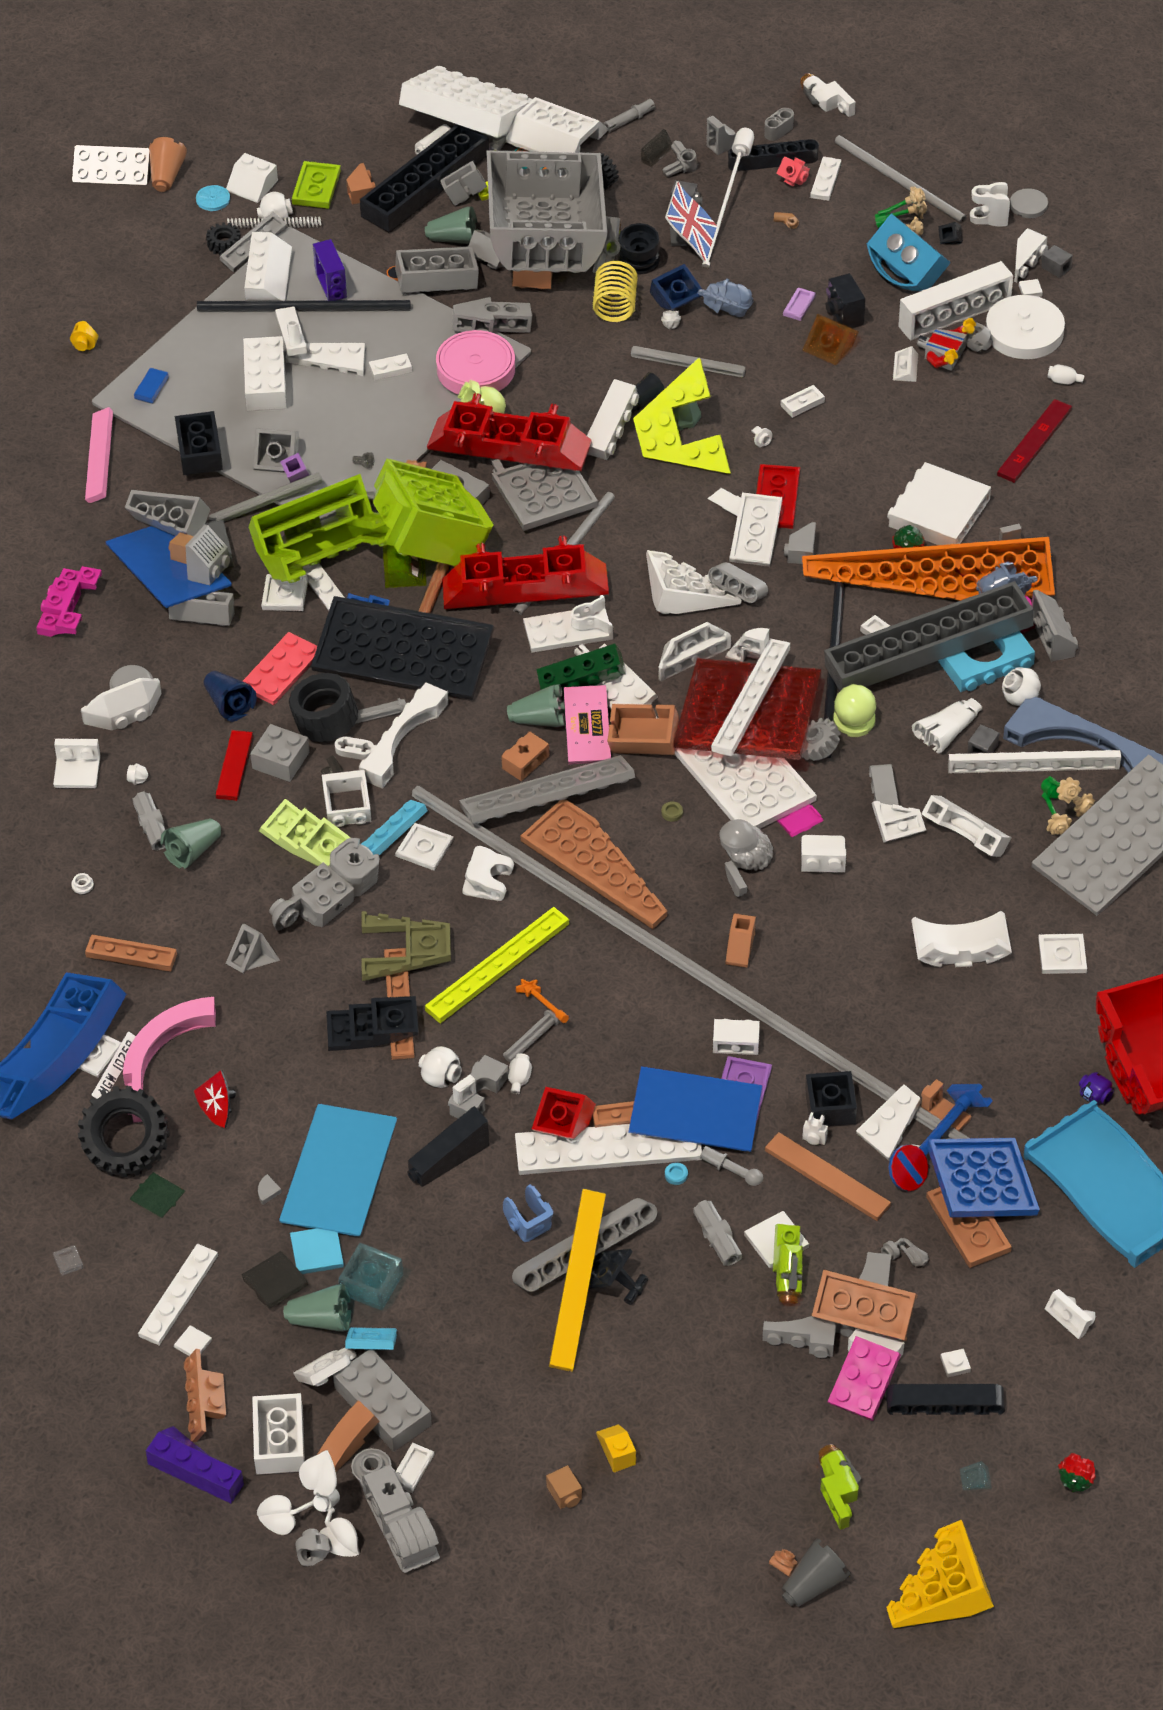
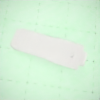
[708,488,741,516]

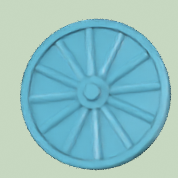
[196,185,230,211]

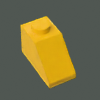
[596,1424,636,1472]

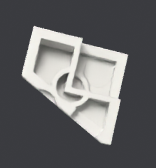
[725,628,769,662]

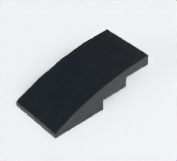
[326,996,418,1051]

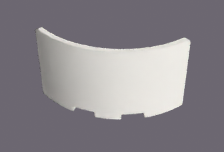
[912,911,1012,967]

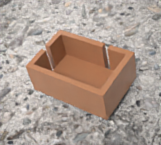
[607,704,679,755]

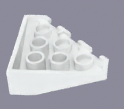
[646,550,742,614]

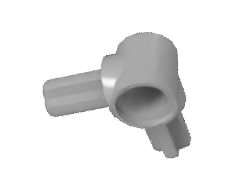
[663,140,698,177]

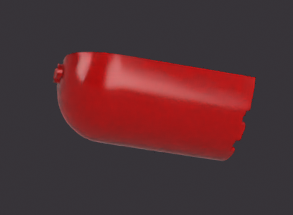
[1096,974,1163,1114]

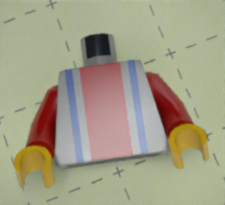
[917,318,976,371]

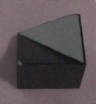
[938,222,963,244]

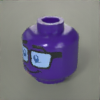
[1079,1072,1114,1106]

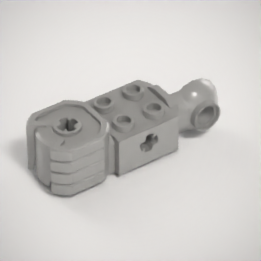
[269,838,379,931]
[351,1448,440,1573]

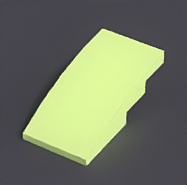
[259,799,350,866]

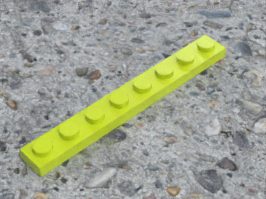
[425,907,569,1024]

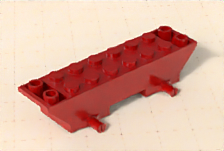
[427,393,592,471]
[442,536,609,609]

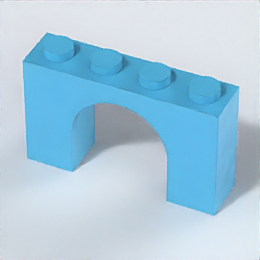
[938,631,1035,692]

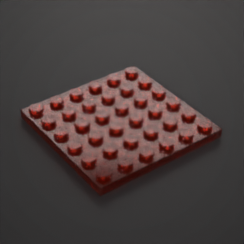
[674,658,821,760]

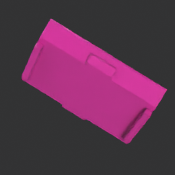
[777,804,823,837]

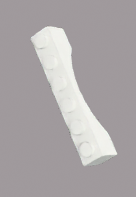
[359,683,448,789]

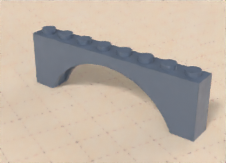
[1003,697,1163,773]

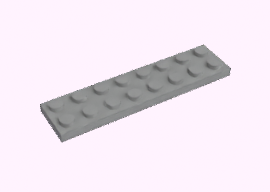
[459,755,635,823]

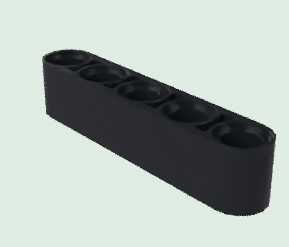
[728,139,819,171]
[886,1384,1005,1415]

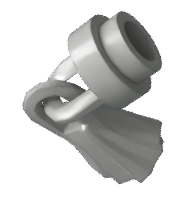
[881,1238,929,1267]

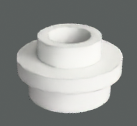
[72,873,94,894]

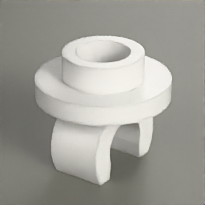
[751,426,772,447]

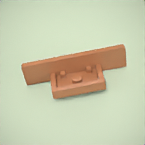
[184,1349,226,1442]

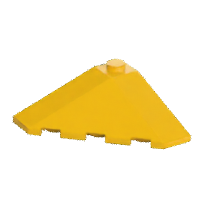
[886,1520,994,1628]

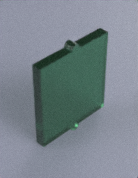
[130,1172,185,1218]

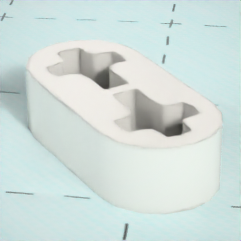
[335,737,374,760]

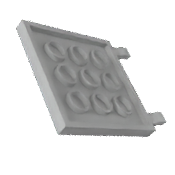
[492,459,598,531]

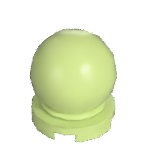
[458,380,506,413]
[834,684,876,737]

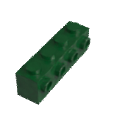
[536,643,626,695]

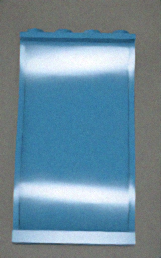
[1024,1100,1163,1268]

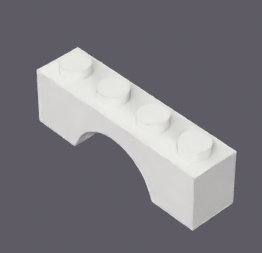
[922,795,1011,857]

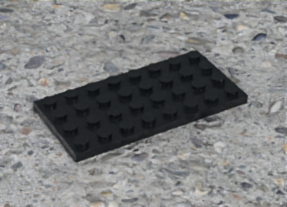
[311,596,494,700]

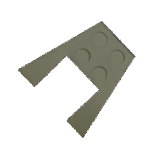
[362,911,451,981]

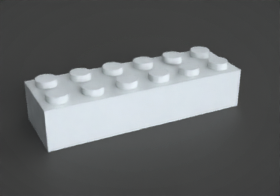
[899,261,1013,341]

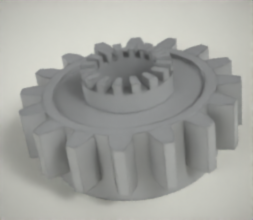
[794,718,841,761]

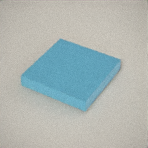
[290,1228,344,1275]
[345,1328,397,1350]

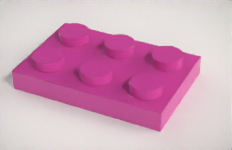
[828,1336,901,1421]

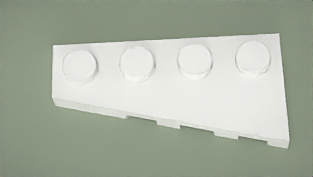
[285,343,365,376]

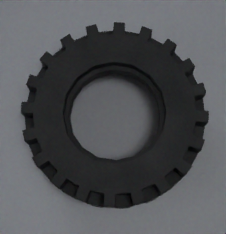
[78,1086,169,1177]

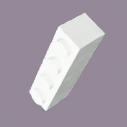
[587,379,639,460]

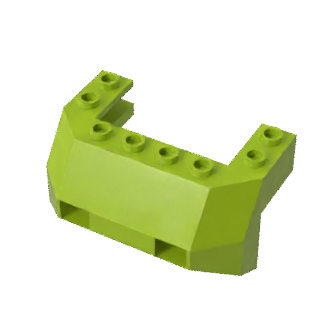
[249,474,389,583]

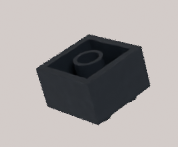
[825,273,865,331]
[805,1071,857,1126]

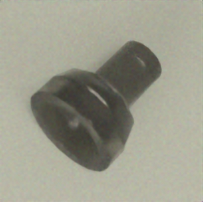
[352,452,374,468]

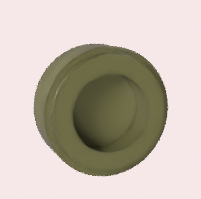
[661,802,683,822]

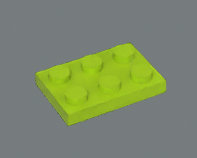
[292,161,341,208]

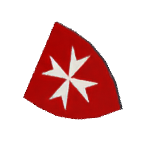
[194,1070,236,1128]

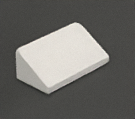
[893,346,918,382]

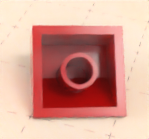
[532,1087,596,1139]

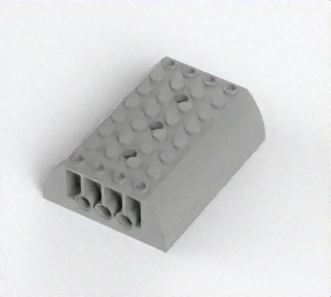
[487,150,607,273]

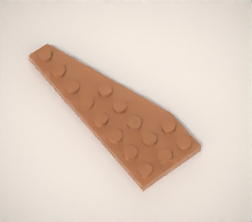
[521,799,667,929]

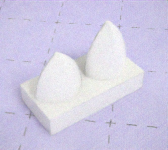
[1045,1289,1095,1339]

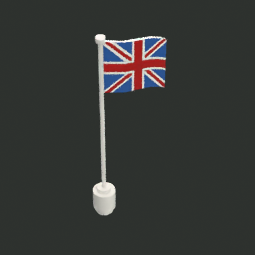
[665,128,754,268]

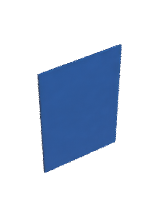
[628,1066,762,1152]

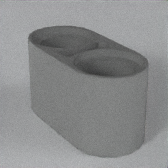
[764,108,794,141]

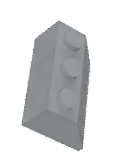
[1032,590,1078,662]

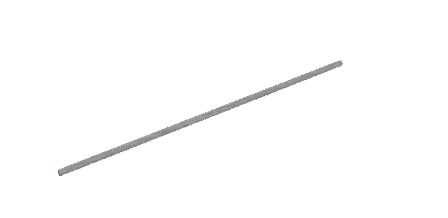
[412,786,970,1139]

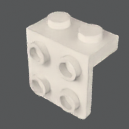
[801,835,846,872]

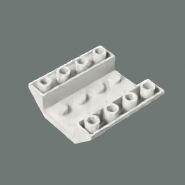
[506,97,608,153]

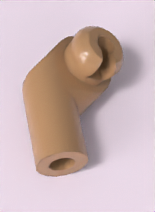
[774,212,799,229]

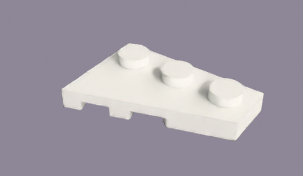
[856,1085,921,1161]

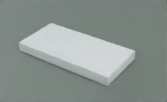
[729,493,782,567]

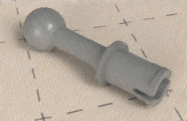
[700,1146,763,1186]

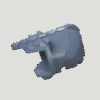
[698,278,753,317]
[976,562,1038,595]

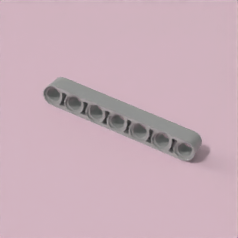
[512,1198,657,1291]

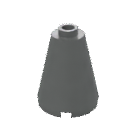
[781,1538,850,1607]

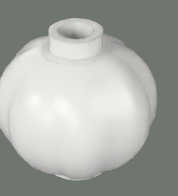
[257,192,293,222]
[1002,667,1041,706]
[419,1046,462,1088]

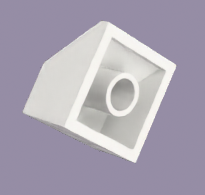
[226,153,278,203]

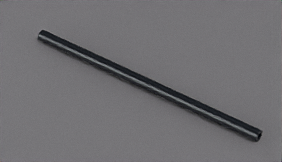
[197,300,411,311]
[824,582,845,758]

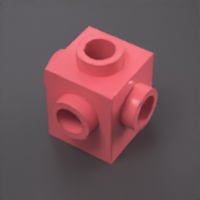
[776,156,810,186]

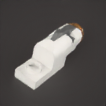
[800,73,855,117]

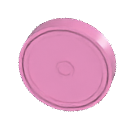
[436,330,515,394]

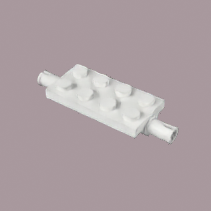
[574,643,658,718]

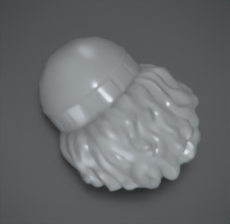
[719,819,773,871]

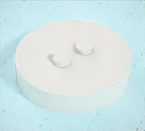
[986,295,1065,359]

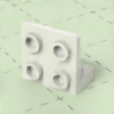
[53,739,100,788]

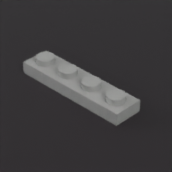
[220,212,287,272]

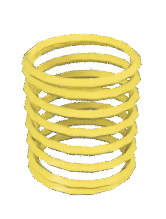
[593,261,637,322]

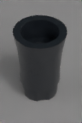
[631,372,665,414]

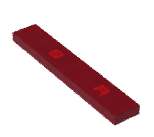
[997,399,1072,483]

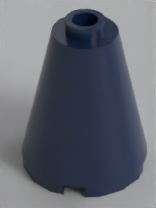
[203,671,257,722]

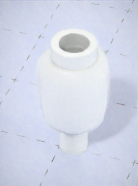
[1047,364,1084,385]
[508,1053,532,1094]

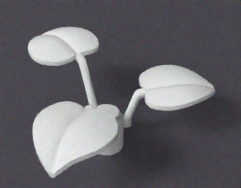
[257,1450,360,1557]

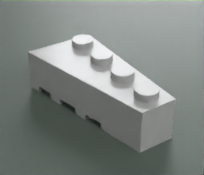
[125,490,210,536]

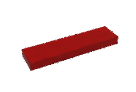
[216,730,253,801]

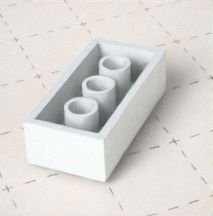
[243,336,286,411]

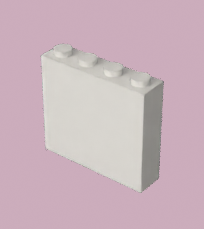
[887,462,991,545]

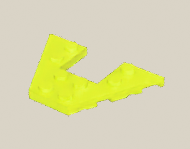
[633,358,731,474]

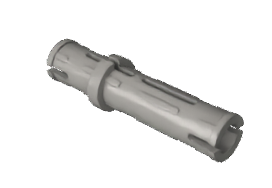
[603,99,655,133]

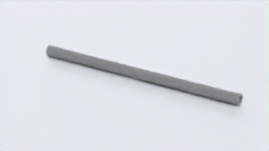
[835,135,967,223]
[513,492,615,615]

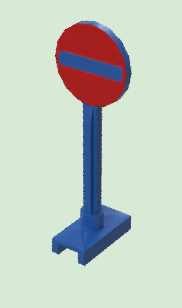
[889,1084,993,1191]

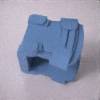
[503,1184,553,1242]

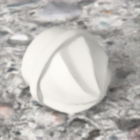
[661,310,681,329]
[127,763,148,785]

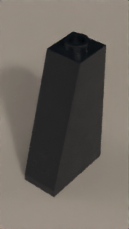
[407,1106,489,1187]

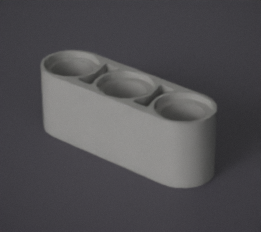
[708,562,768,603]
[869,764,898,805]

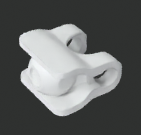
[970,182,1010,226]
[462,846,514,901]

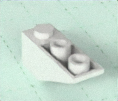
[1014,228,1048,283]

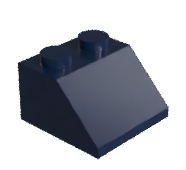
[650,264,703,311]

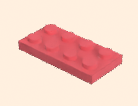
[243,632,317,705]

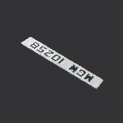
[92,1032,136,1099]

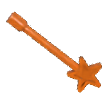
[516,979,569,1023]

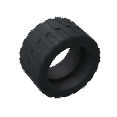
[289,673,358,742]

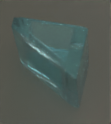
[960,1461,992,1490]

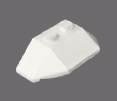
[659,622,731,682]
[81,678,161,731]

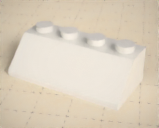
[244,232,292,301]

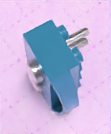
[867,214,951,291]

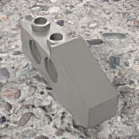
[452,297,532,333]

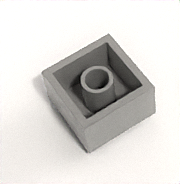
[250,724,309,782]

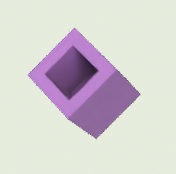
[280,453,309,483]

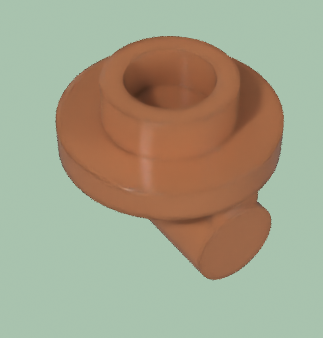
[769,1549,797,1577]

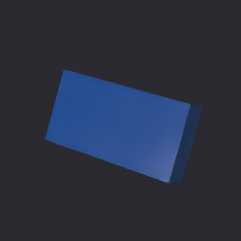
[134,368,169,403]

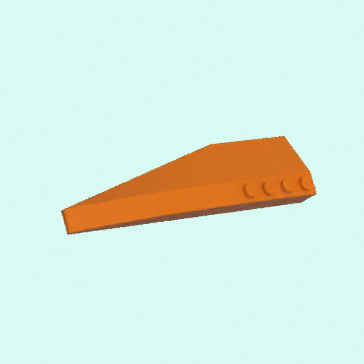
[802,537,1055,601]

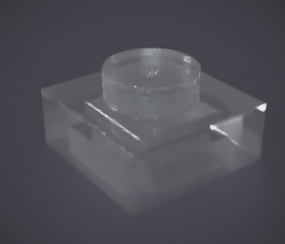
[53,1245,83,1276]

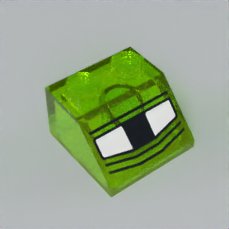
[383,545,426,588]

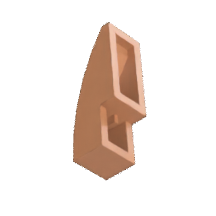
[317,1400,380,1472]

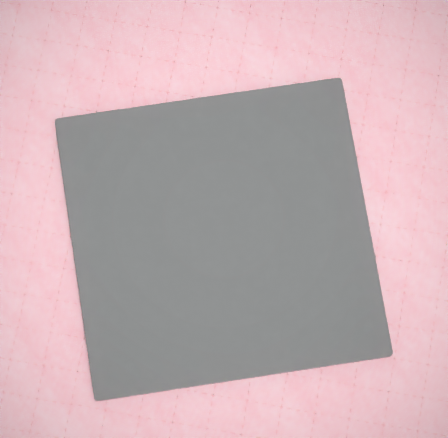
[92,227,531,521]

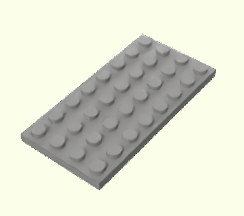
[1032,754,1163,916]

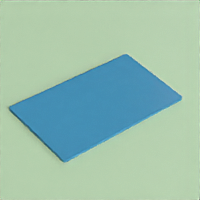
[279,1104,397,1237]

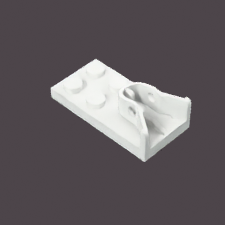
[523,595,613,652]

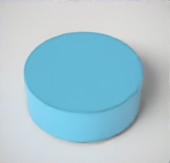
[665,1163,688,1185]

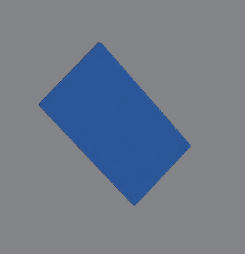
[106,526,232,608]

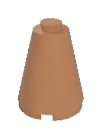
[149,137,187,192]

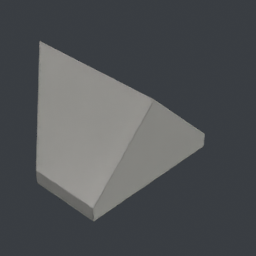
[225,924,280,973]

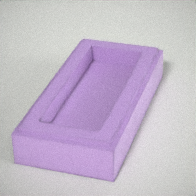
[783,288,816,321]

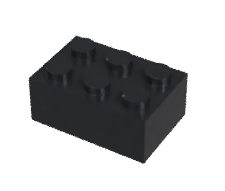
[174,411,223,475]

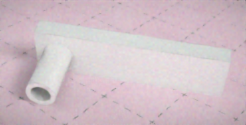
[275,307,307,356]

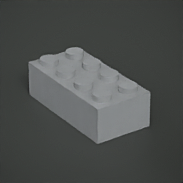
[395,247,478,293]
[333,1349,432,1452]

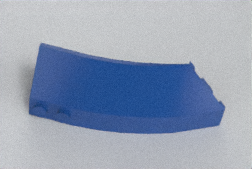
[0,972,126,1119]

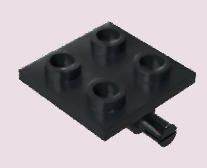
[588,1249,648,1305]

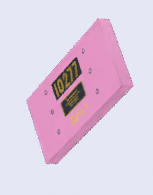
[564,685,611,765]

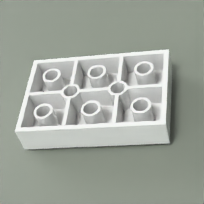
[399,66,532,138]

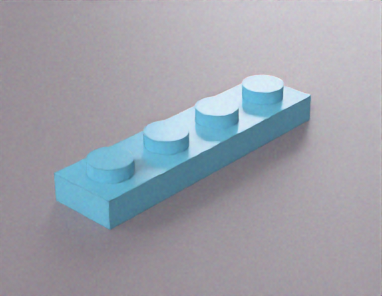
[361,800,428,855]

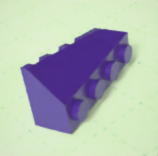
[146,1426,244,1504]

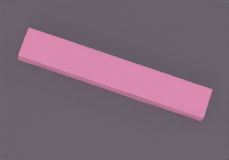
[85,407,113,503]

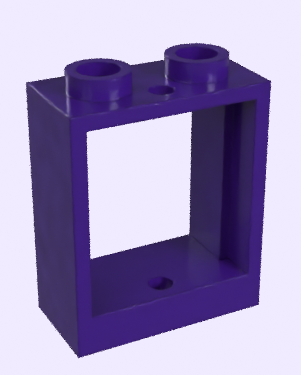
[313,239,347,300]

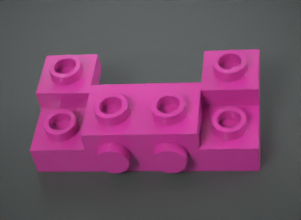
[36,566,102,637]

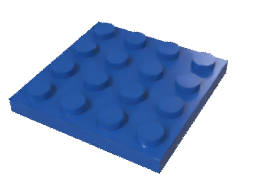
[927,1138,1040,1217]

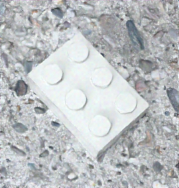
[253,1393,305,1475]

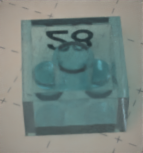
[339,1243,403,1310]

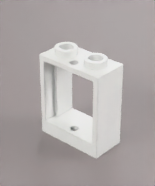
[322,770,371,827]

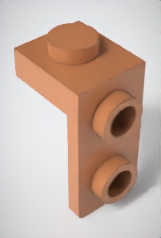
[921,1079,971,1132]

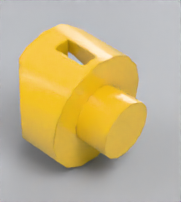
[70,321,99,351]

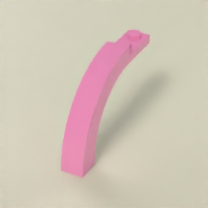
[123,997,216,1122]

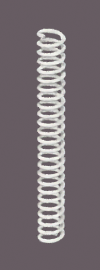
[227,217,321,229]

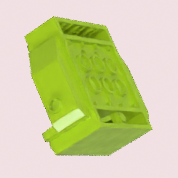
[373,458,494,567]

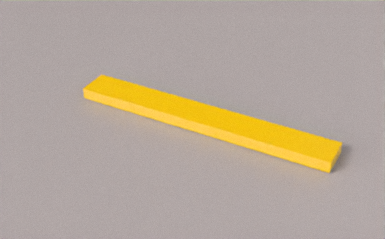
[549,1189,606,1371]

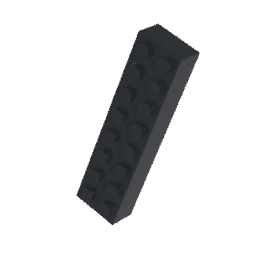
[360,124,489,233]

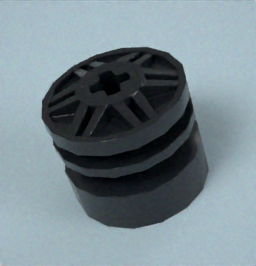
[619,223,660,275]

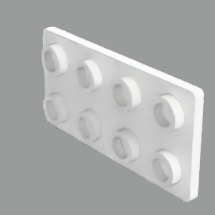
[72,145,149,185]

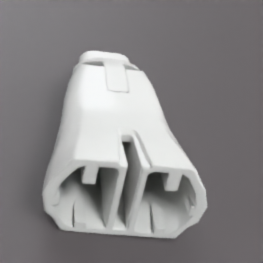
[912,698,982,754]

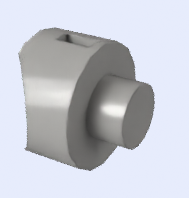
[966,323,992,352]
[295,1529,330,1566]

